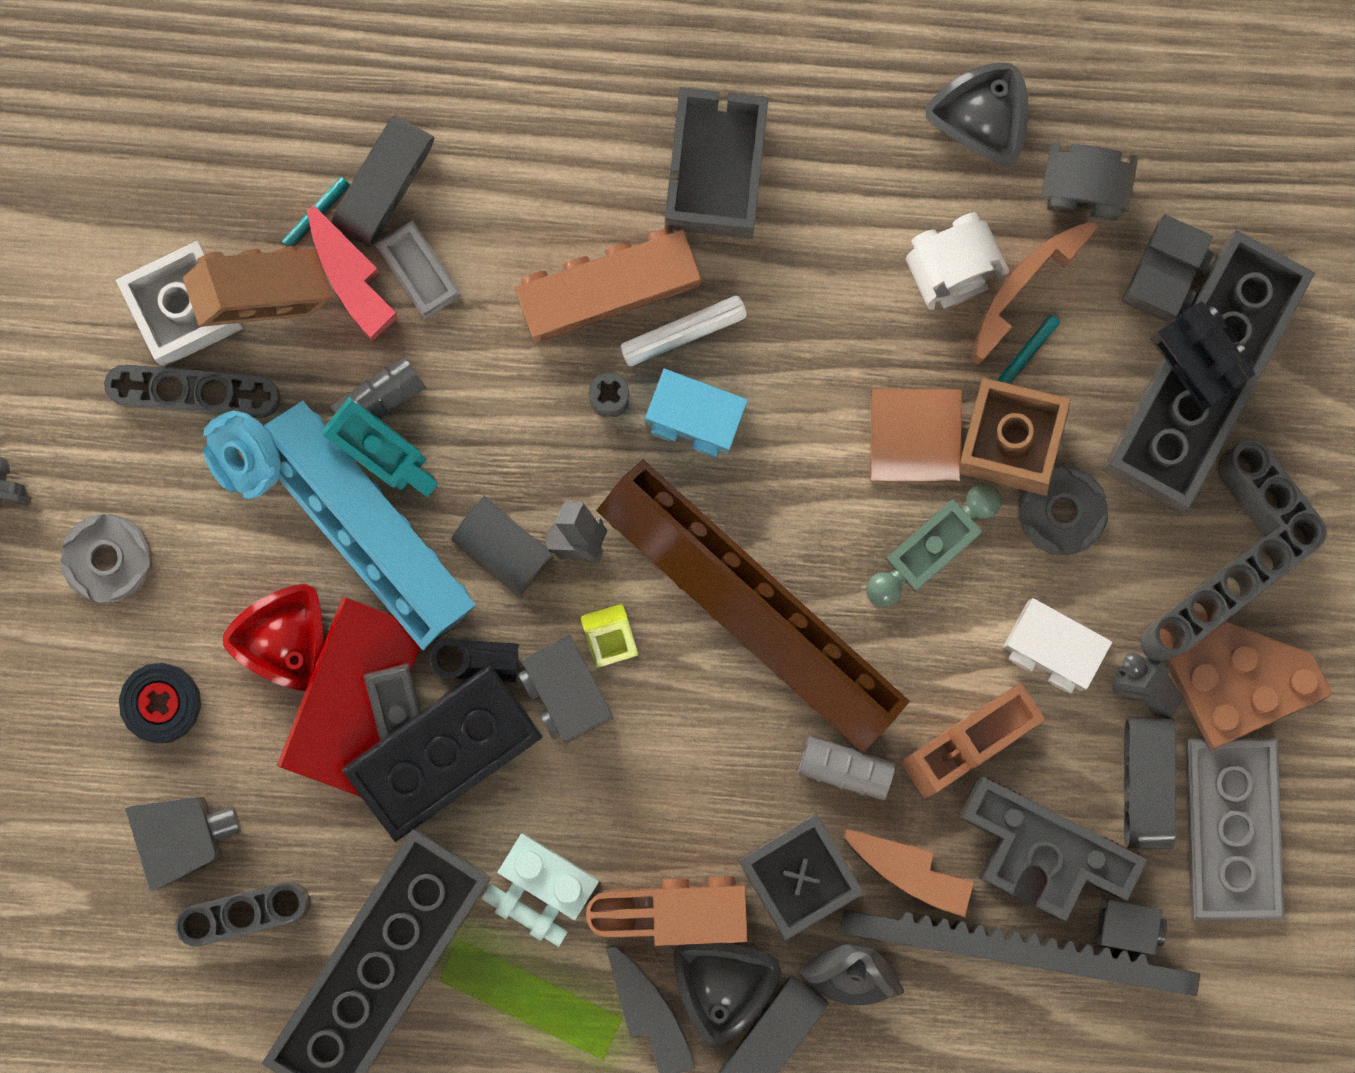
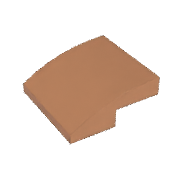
[870,389,962,482]

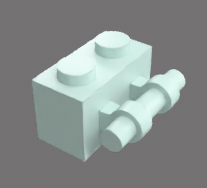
[482,833,600,947]

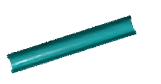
[282,177,350,246]
[997,314,1060,384]

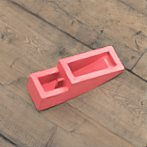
[307,205,398,343]

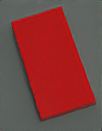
[277,597,420,797]

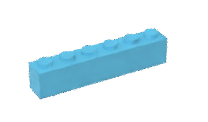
[264,400,476,650]

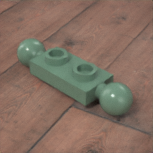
[866,483,1001,608]

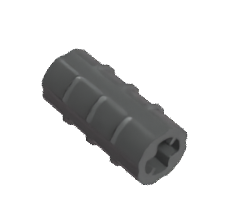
[330,356,426,420]

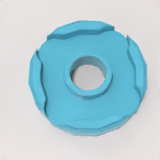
[203,410,281,499]

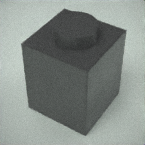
[1095,899,1167,955]

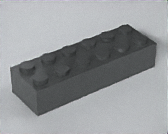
[1102,230,1315,513]
[261,829,492,1073]

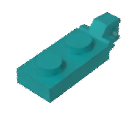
[321,396,439,497]

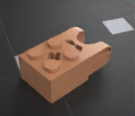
[586,876,747,946]

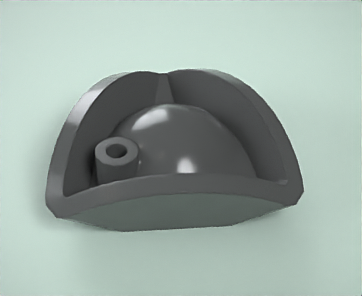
[926,63,1028,167]
[674,943,781,1046]
[798,944,904,1005]

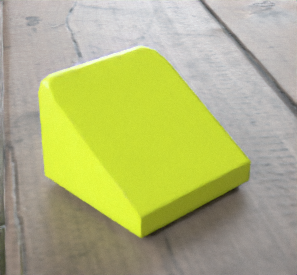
[581,604,638,668]

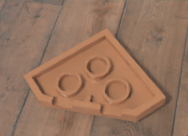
[1160,610,1333,751]

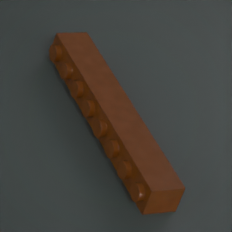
[596,459,910,753]

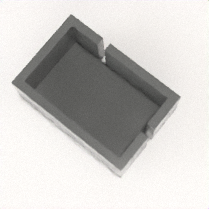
[665,87,769,239]

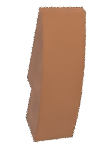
[899,683,1045,799]
[841,829,974,917]

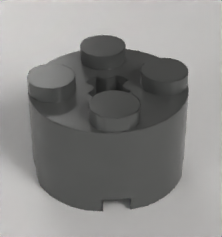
[1041,143,1138,221]

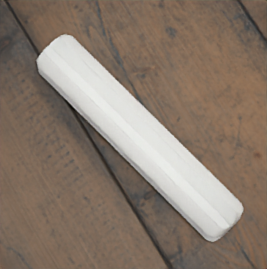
[621,296,747,366]

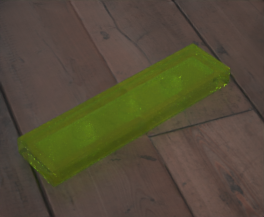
[440,939,623,1060]

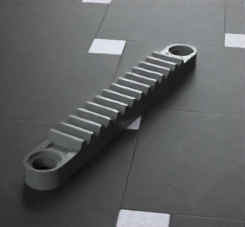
[840,910,1201,996]

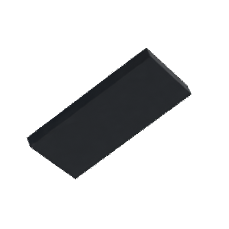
[342,663,543,842]

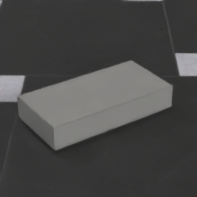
[375,221,461,320]

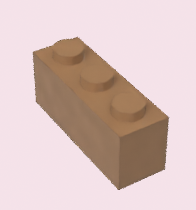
[182,246,333,327]

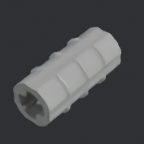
[797,736,895,800]

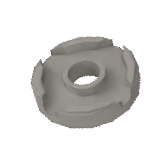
[60,514,152,603]

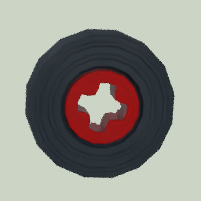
[119,663,201,744]

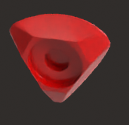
[223,584,323,691]

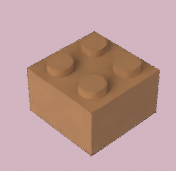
[960,378,1071,496]

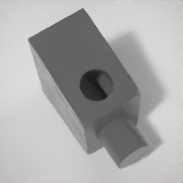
[125,797,241,891]

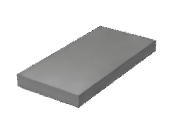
[1185,738,1284,920]

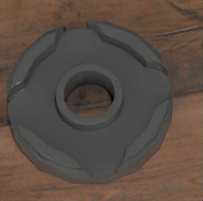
[1018,467,1108,556]

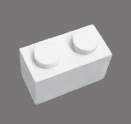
[1002,598,1112,694]

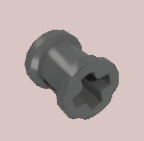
[589,372,629,417]

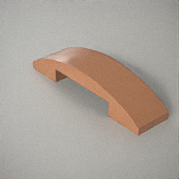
[972,221,1099,366]

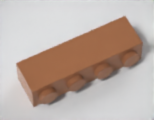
[514,227,701,344]

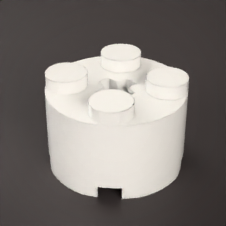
[906,212,1009,310]

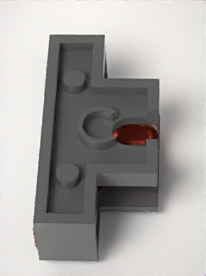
[958,777,1147,921]

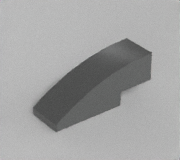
[607,945,695,1073]

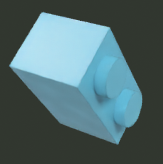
[645,368,748,458]

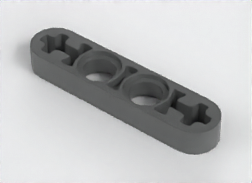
[104,365,280,418]

